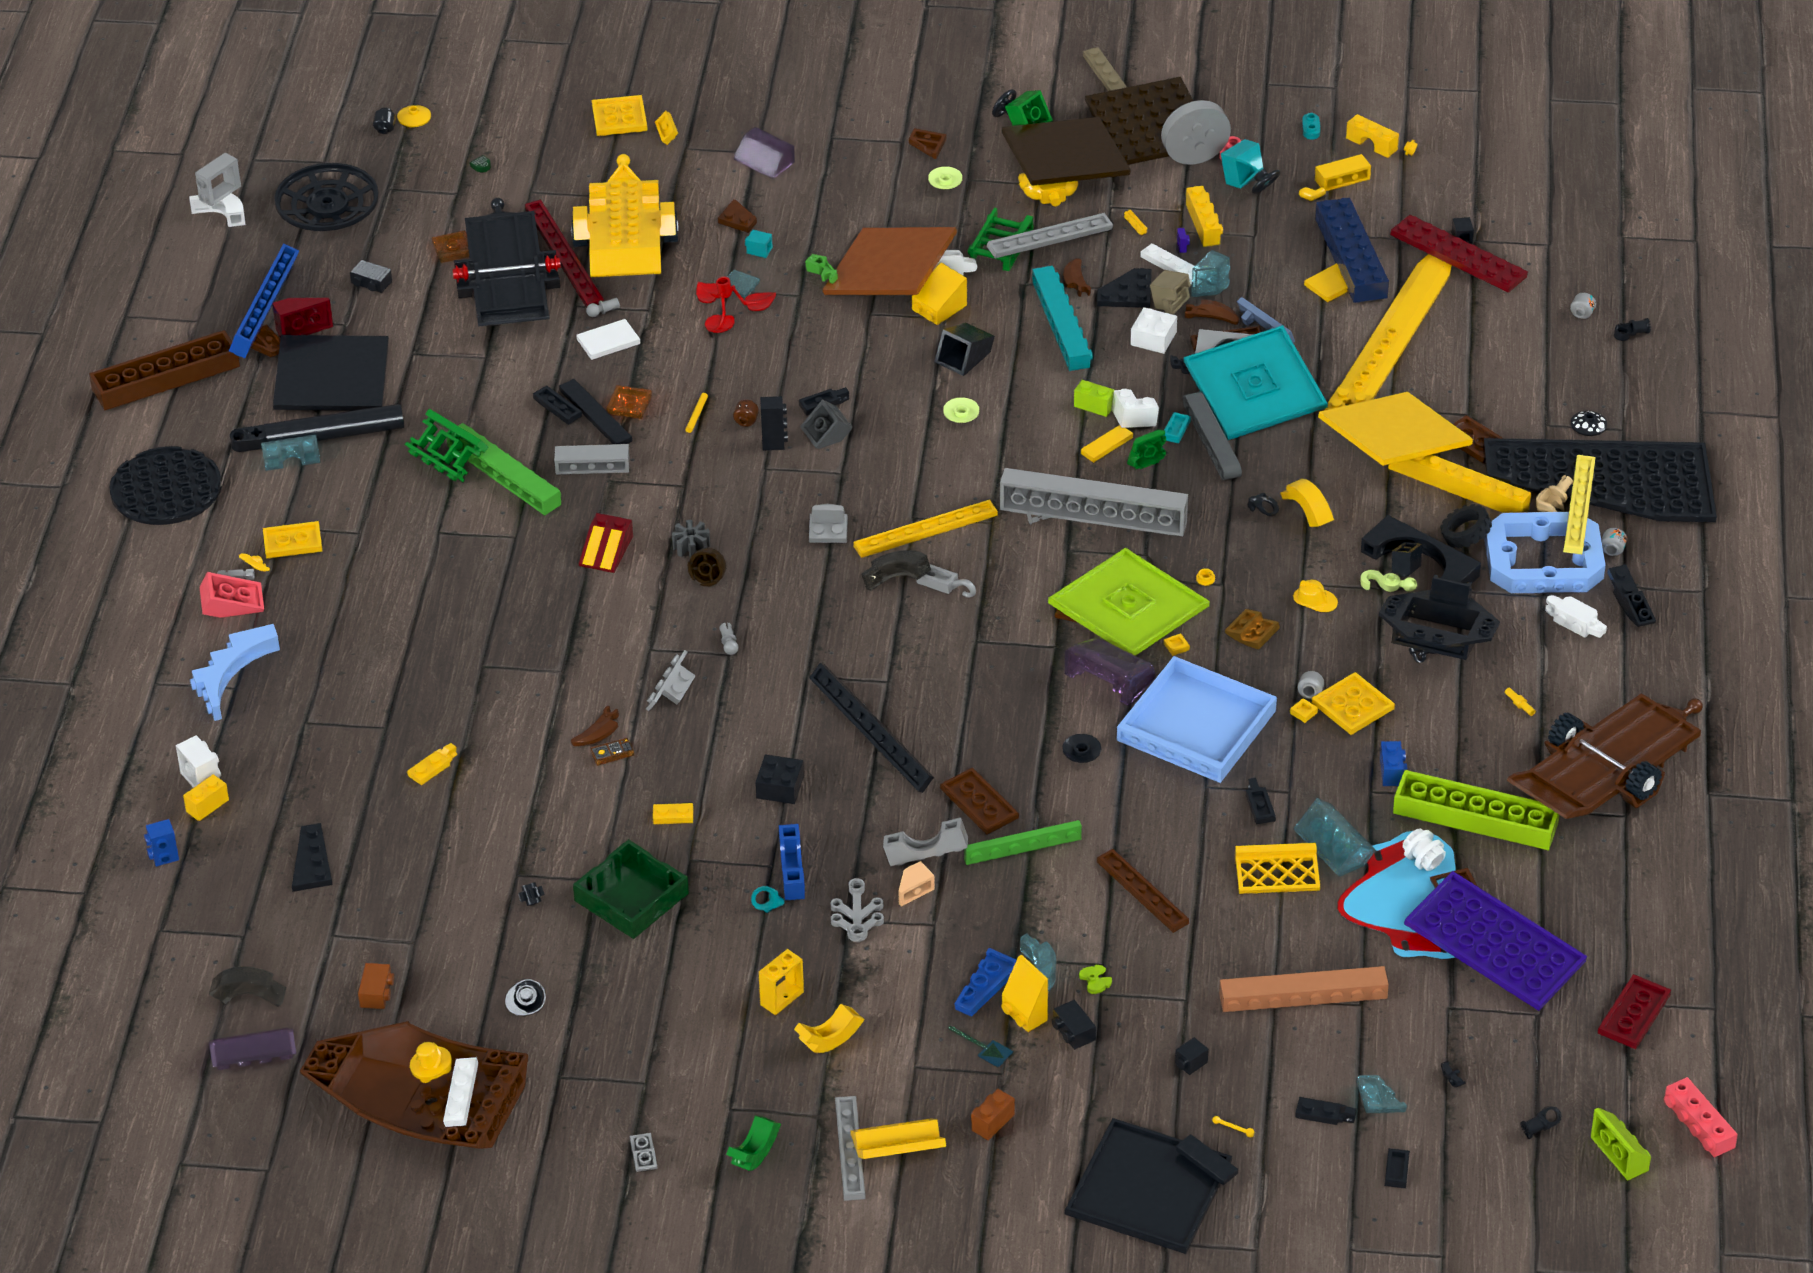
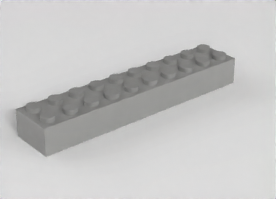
[1000,468,1188,537]

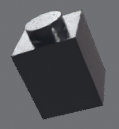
[1451,217,1474,244]
[1175,1037,1209,1075]

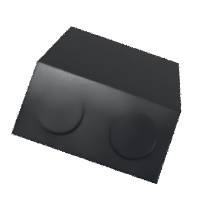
[934,323,995,376]

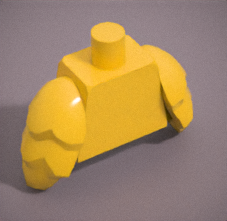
[1018,173,1078,206]

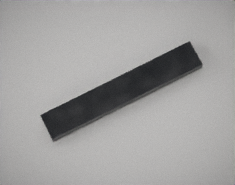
[559,379,632,444]

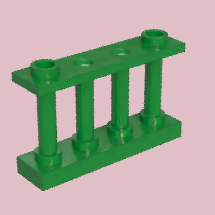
[968,208,1033,271]

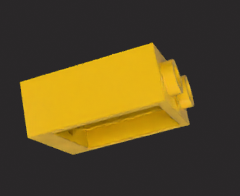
[759,949,804,1015]

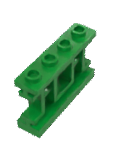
[404,409,488,482]

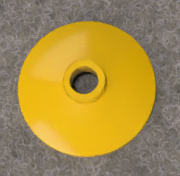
[397,105,431,127]

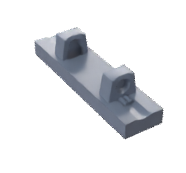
[1237,297,1295,343]

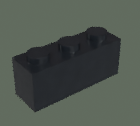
[760,396,788,451]

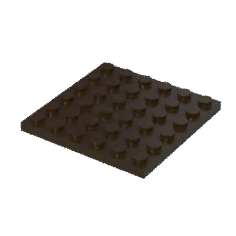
[1085,77,1193,165]

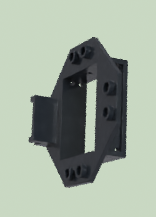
[1379,575,1500,660]

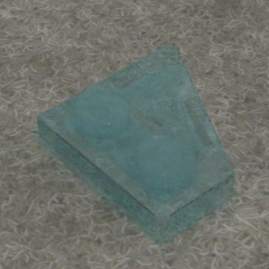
[1356,1075,1407,1113]

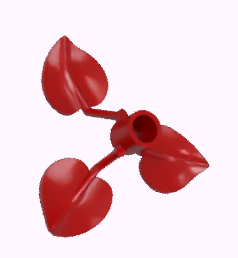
[696,277,776,333]

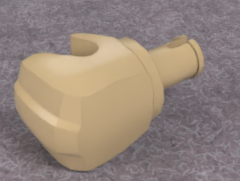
[1536,475,1573,512]

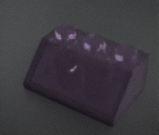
[734,127,795,179]

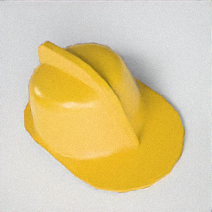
[1293,580,1338,612]

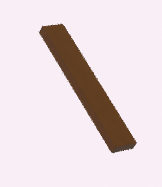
[1097,849,1189,933]

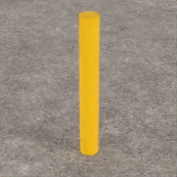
[685,393,708,433]

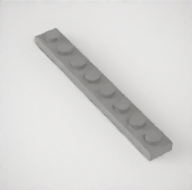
[987,213,1113,258]

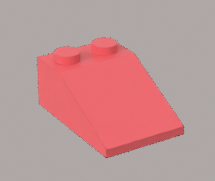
[199,572,264,618]

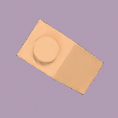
[899,861,935,906]

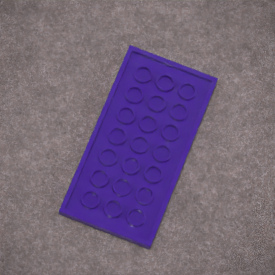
[1404,871,1587,1011]

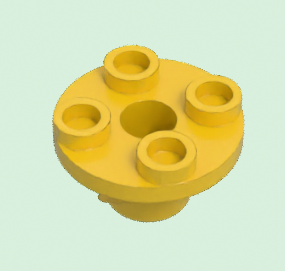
[410,1042,452,1083]

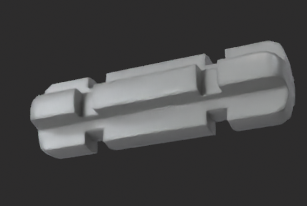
[217,569,255,580]

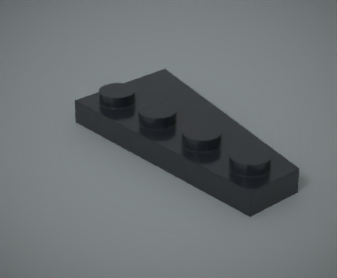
[292,823,333,892]

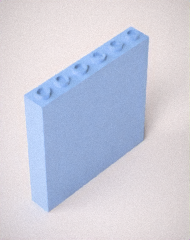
[1117,656,1277,783]

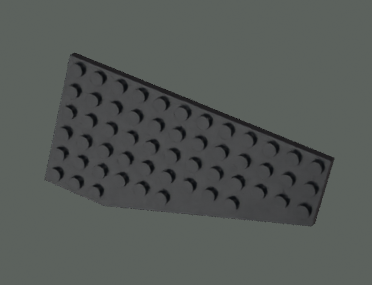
[1483,438,1717,522]

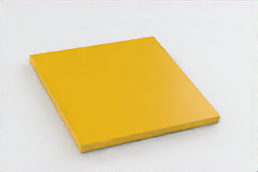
[1318,392,1473,466]

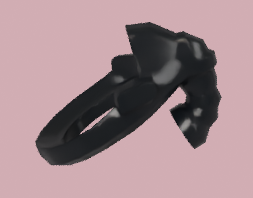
[1247,493,1279,516]

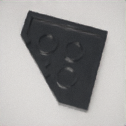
[1097,268,1152,308]

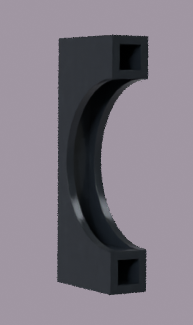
[1361,515,1481,584]

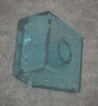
[1191,250,1231,297]

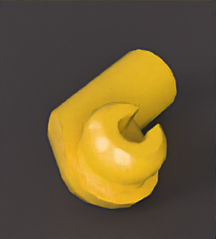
[1299,187,1326,201]

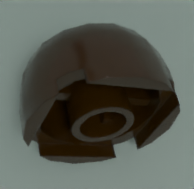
[687,548,727,587]

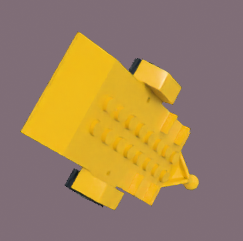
[571,154,678,277]

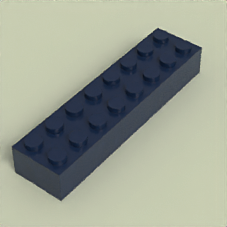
[1315,198,1389,303]

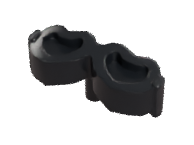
[1170,355,1190,374]
[1441,1061,1466,1087]

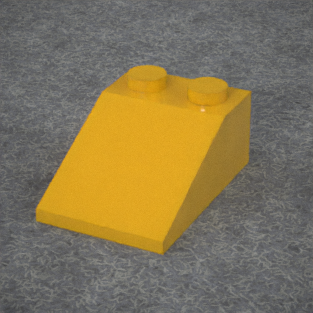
[1001,955,1048,1032]

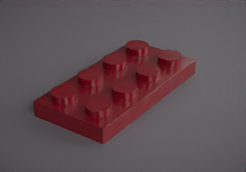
[1598,974,1671,1049]

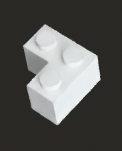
[1111,389,1159,428]

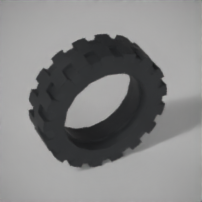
[1440,504,1492,548]

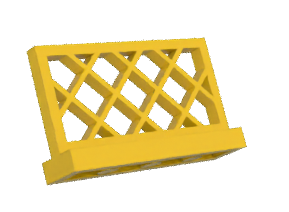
[1235,843,1320,894]

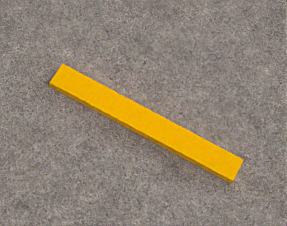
[853,500,998,558]

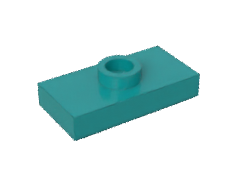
[1164,412,1191,444]

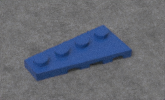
[954,948,1017,1017]

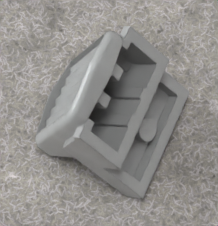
[809,504,848,543]

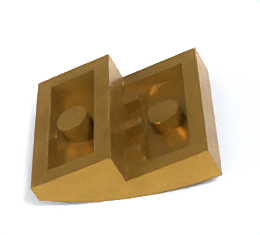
[1225,609,1280,649]

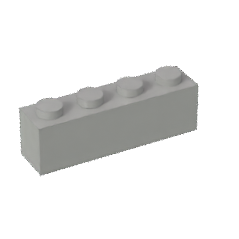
[554,444,630,475]

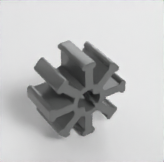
[672,520,710,558]

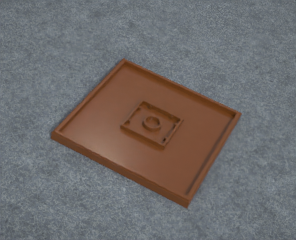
[823,227,957,295]

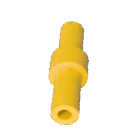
[1505,687,1536,716]

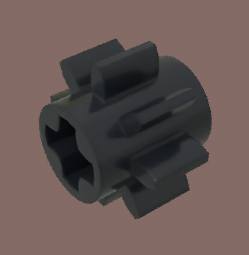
[518,882,545,906]

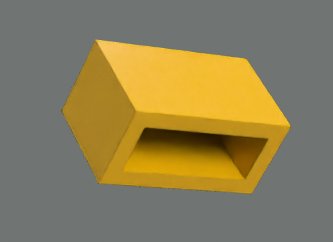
[183,774,229,821]

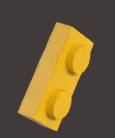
[655,111,678,145]
[653,803,693,824]

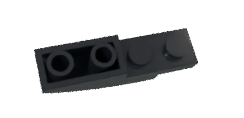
[1607,564,1656,627]

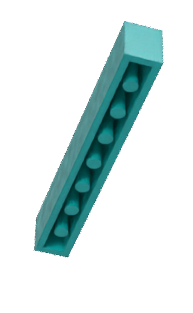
[1032,266,1093,371]

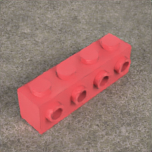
[1664,1077,1738,1158]

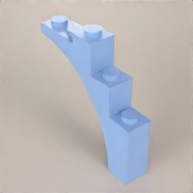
[190,624,280,721]

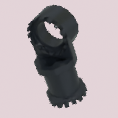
[1614,318,1651,341]
[1520,1106,1562,1139]

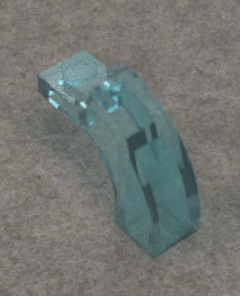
[1020,933,1056,993]

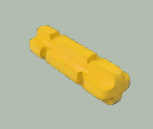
[1124,210,1147,235]

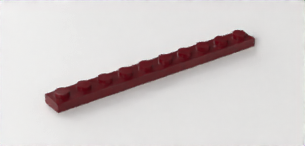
[525,199,604,308]

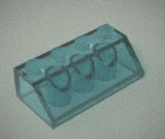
[1293,798,1376,877]

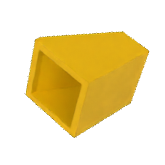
[912,263,967,325]

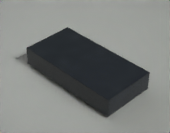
[1384,1148,1410,1188]

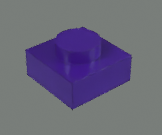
[1177,228,1190,253]

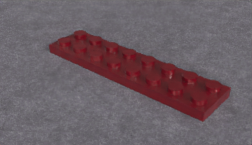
[1390,215,1528,293]

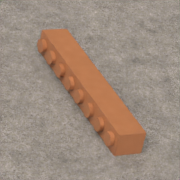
[1219,966,1389,1012]

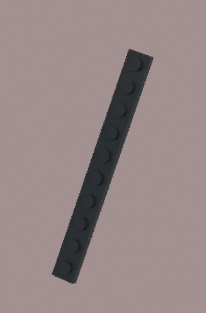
[809,663,934,793]

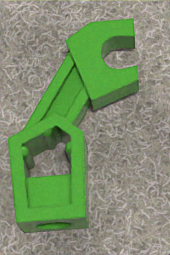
[805,254,838,284]

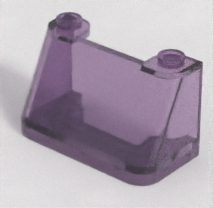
[1065,637,1155,706]

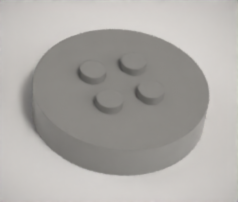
[1161,100,1231,165]

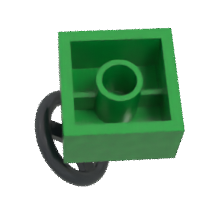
[992,89,1053,126]

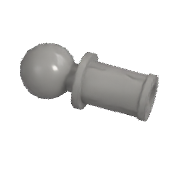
[586,297,620,317]
[719,623,738,655]

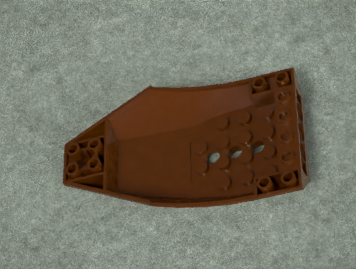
[300,1021,528,1149]

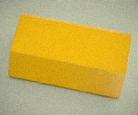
[850,1118,946,1159]

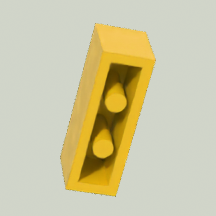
[1315,154,1371,191]

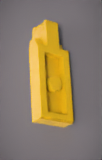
[407,743,457,785]

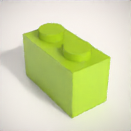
[1074,380,1114,417]

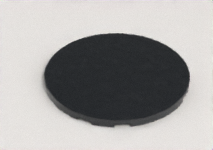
[109,446,221,525]

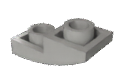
[630,1133,657,1172]

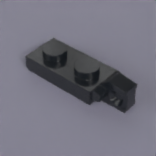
[799,387,850,416]
[1246,778,1276,825]
[1295,1097,1356,1125]

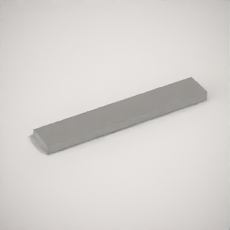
[835,1096,865,1201]

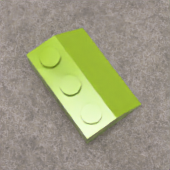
[1591,1108,1651,1181]

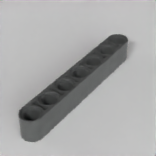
[1183,392,1242,480]

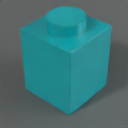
[745,230,773,258]

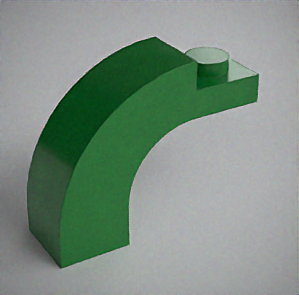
[726,1116,781,1171]

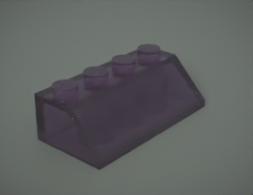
[209,1027,297,1070]

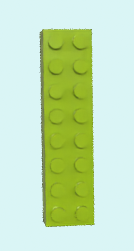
[1393,770,1559,850]

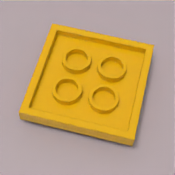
[592,95,647,136]
[1312,672,1395,735]

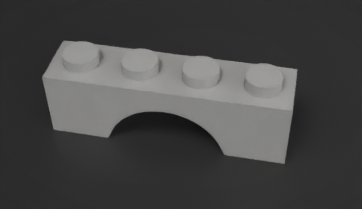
[883,818,968,866]

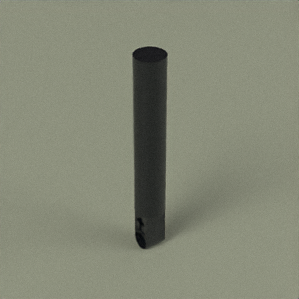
[230,404,404,452]

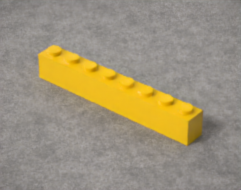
[1388,454,1531,513]

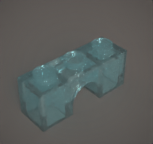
[261,435,320,471]

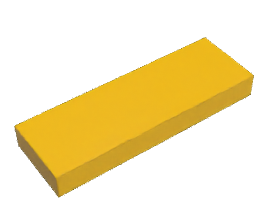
[1081,425,1133,463]

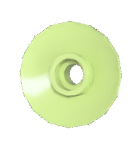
[929,167,962,189]
[943,398,979,423]

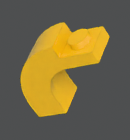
[1280,479,1334,527]
[794,1004,865,1053]

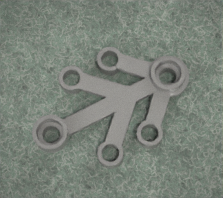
[831,878,884,942]

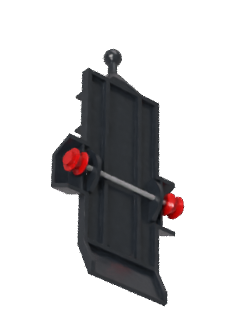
[452,198,561,327]

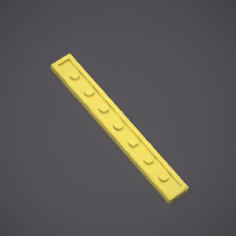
[1563,455,1596,555]

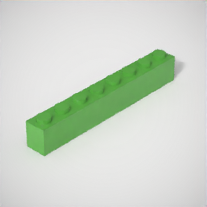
[447,423,561,515]

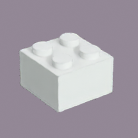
[1131,308,1177,354]
[176,735,221,788]

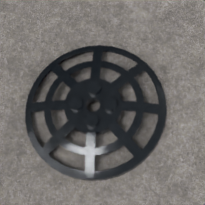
[275,163,379,231]

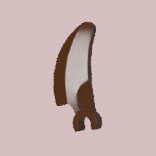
[1063,258,1091,297]
[1185,300,1239,325]
[571,706,619,746]

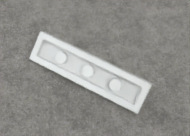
[1140,243,1206,286]
[443,1057,478,1127]

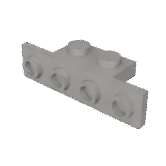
[646,650,695,711]

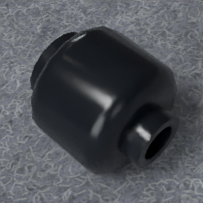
[373,108,396,134]

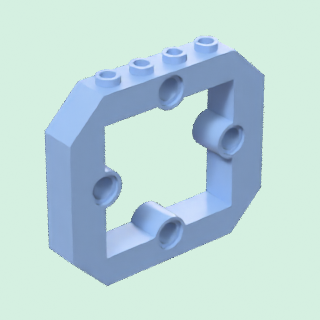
[1484,512,1605,593]

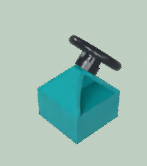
[1221,139,1280,194]

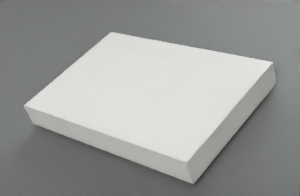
[577,319,640,360]

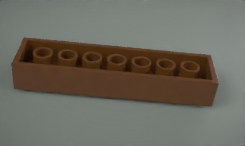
[89,330,240,411]

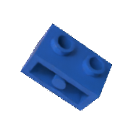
[1380,741,1407,786]
[144,819,179,867]

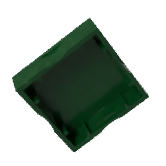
[573,839,689,939]

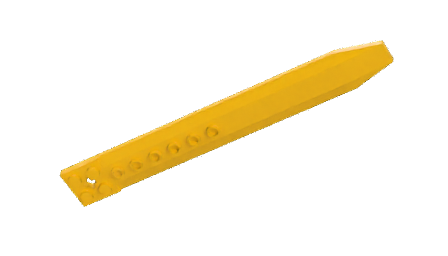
[1325,254,1452,410]

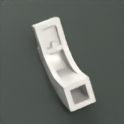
[189,193,246,227]

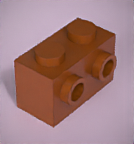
[358,963,394,1009]
[971,1089,1015,1141]

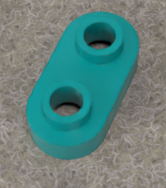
[1302,113,1320,140]

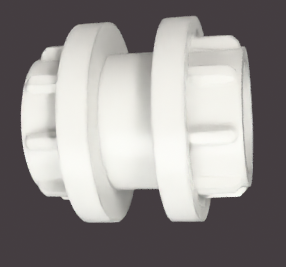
[1403,828,1446,871]

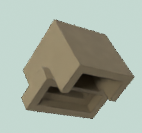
[1150,270,1191,315]

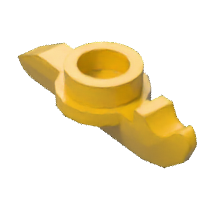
[239,553,270,571]

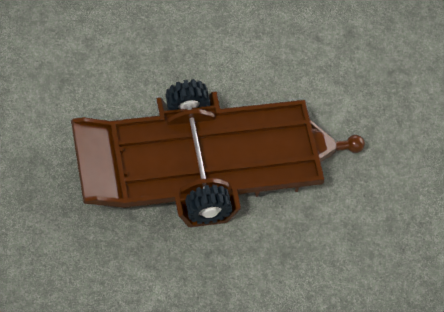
[1507,693,1703,819]

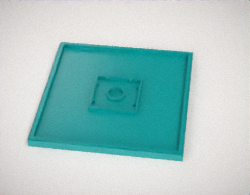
[1184,325,1328,440]

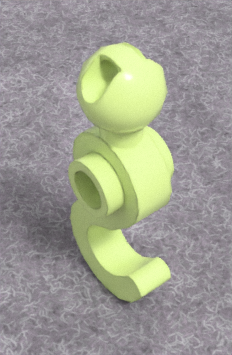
[1360,570,1417,592]

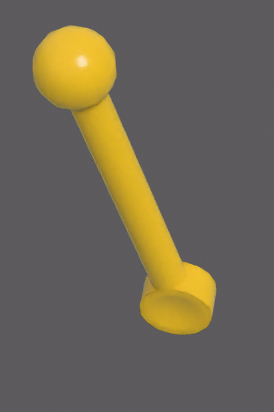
[1212,1116,1254,1137]

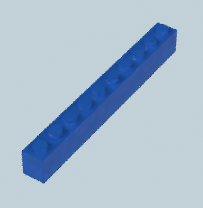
[229,243,299,358]

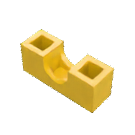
[1346,114,1399,158]

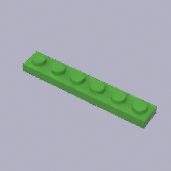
[964,820,1082,865]

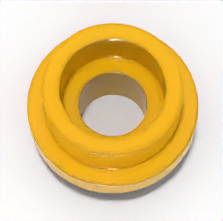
[1404,139,1418,156]
[1196,569,1215,586]

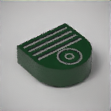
[470,155,491,173]

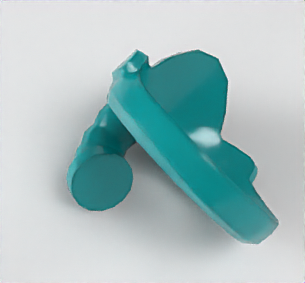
[751,886,785,913]

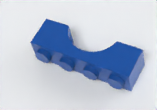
[779,824,805,900]

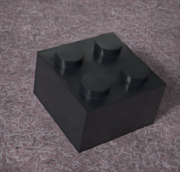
[755,754,804,804]

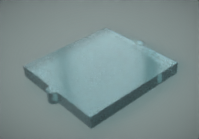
[727,270,760,298]

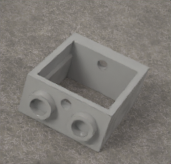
[195,153,241,206]

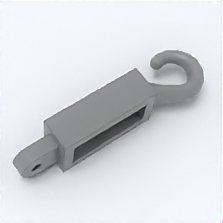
[908,563,976,598]

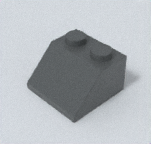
[800,399,853,449]

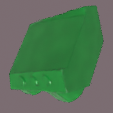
[1127,430,1166,469]

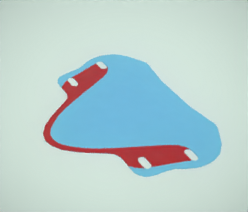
[1338,831,1456,959]

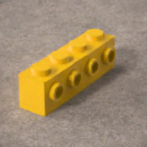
[1186,186,1223,247]

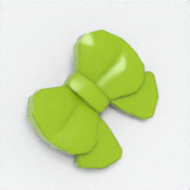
[1079,965,1112,994]

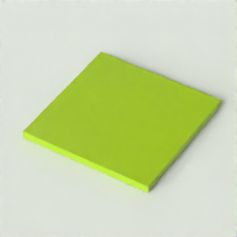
[1048,548,1210,658]

